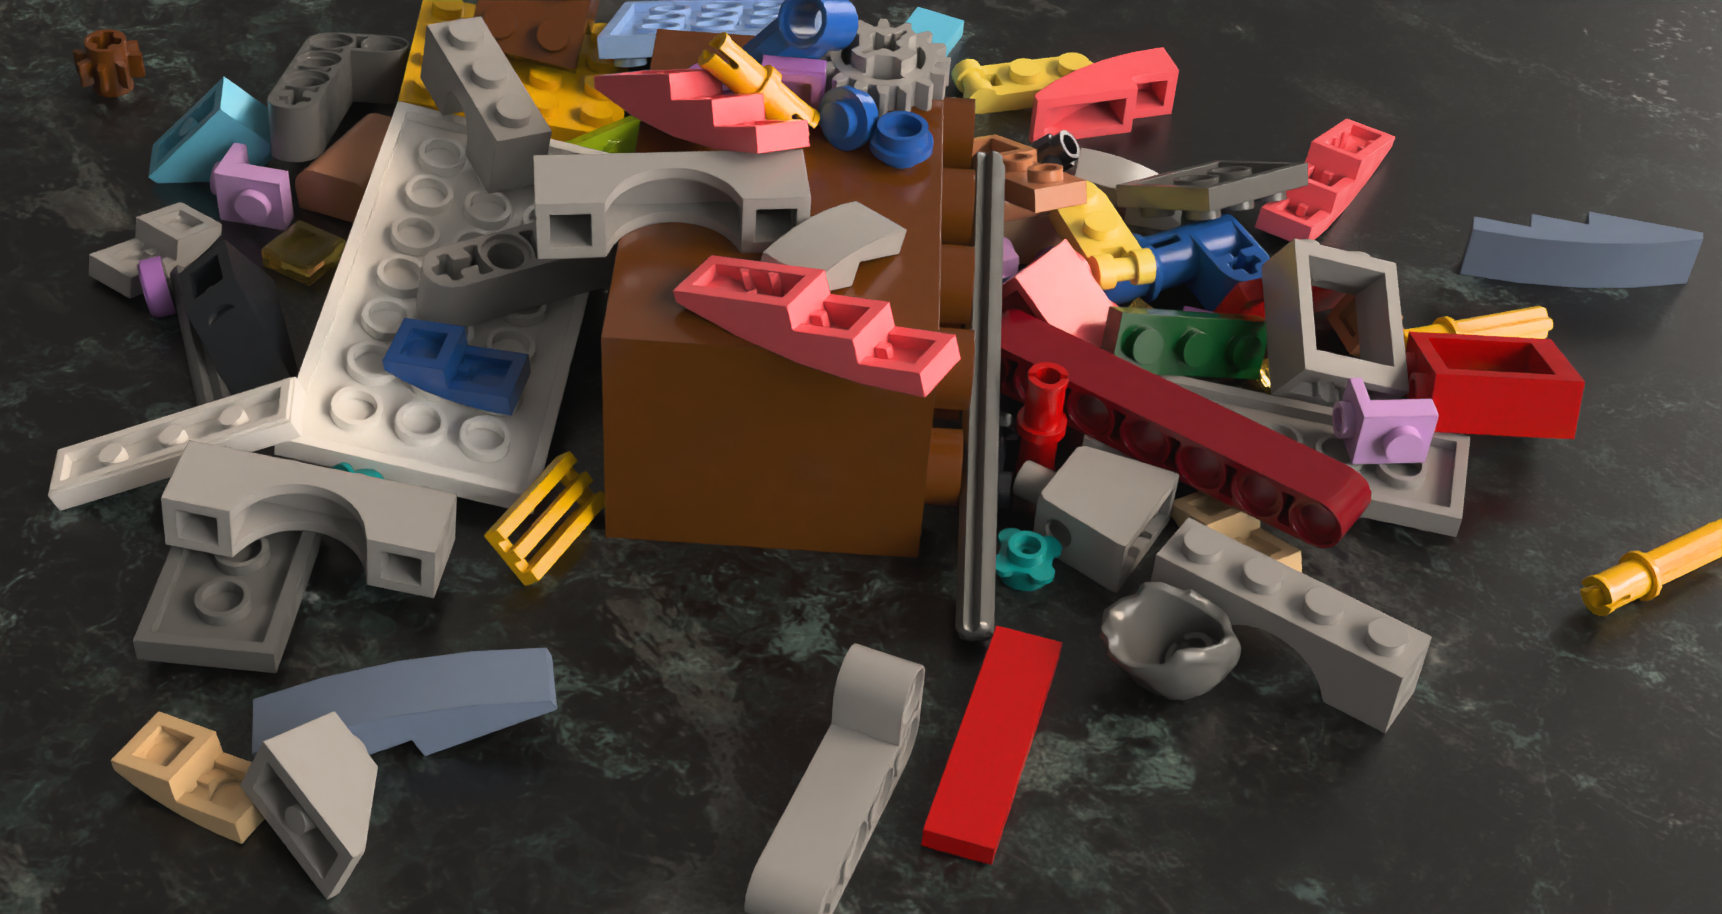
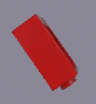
[1405,331,1585,440]

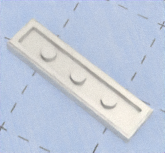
[48,376,306,511]

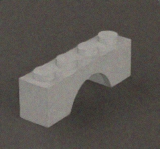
[533,149,811,259]
[161,440,457,598]
[1151,517,1432,733]

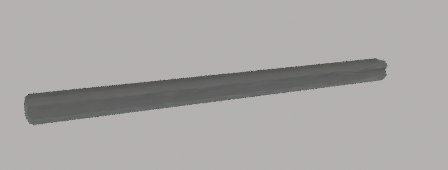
[955,150,1005,642]

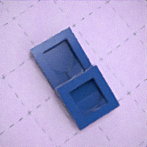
[382,318,531,416]

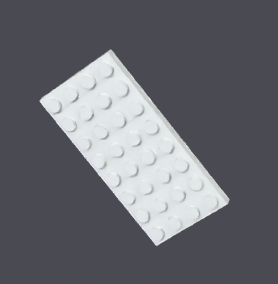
[274,101,611,514]

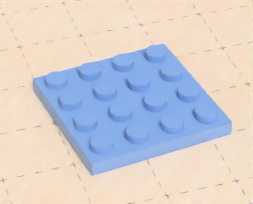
[597,0,822,67]

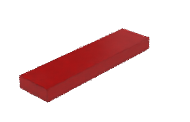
[921,626,1063,865]

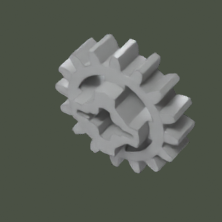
[819,19,951,118]

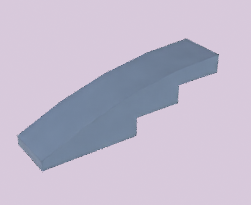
[1460,212,1703,288]
[252,648,557,757]

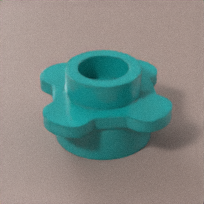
[995,528,1062,591]

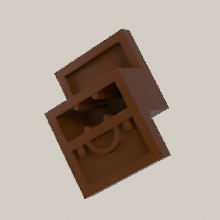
[473,0,600,74]

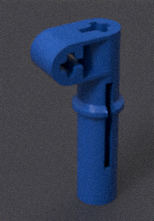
[1002,213,1270,312]

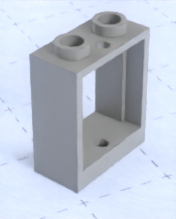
[1261,238,1409,407]

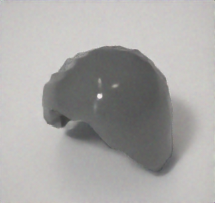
[1099,582,1241,700]

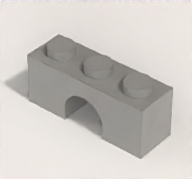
[420,16,552,194]

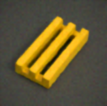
[484,451,605,586]

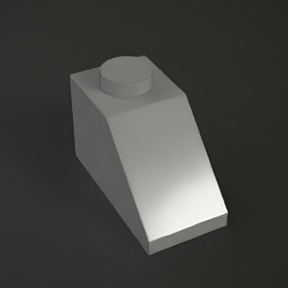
[240,711,378,900]

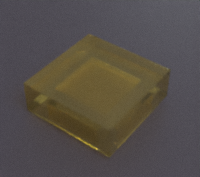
[261,220,346,286]

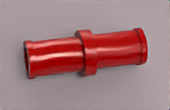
[1015,362,1069,474]

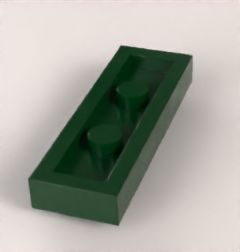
[1101,306,1267,380]

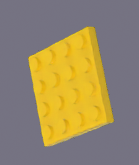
[398,0,629,142]

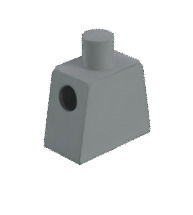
[1013,446,1179,593]

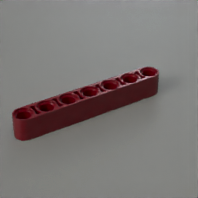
[1000,308,1372,548]

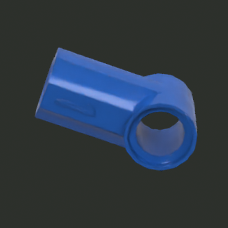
[742,0,858,65]

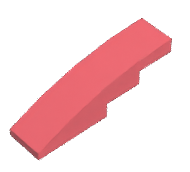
[594,69,810,154]
[1255,119,1395,242]
[673,255,961,398]

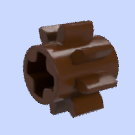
[73,29,146,97]

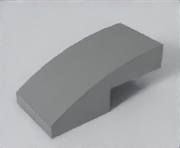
[1075,148,1182,230]
[761,201,907,291]
[89,202,222,299]

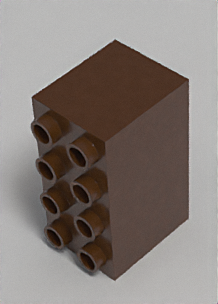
[601,29,975,558]

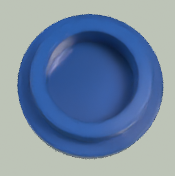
[819,86,879,151]
[869,111,934,169]

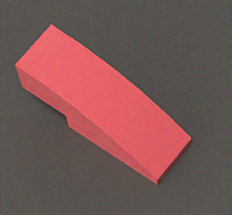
[1029,47,1179,144]

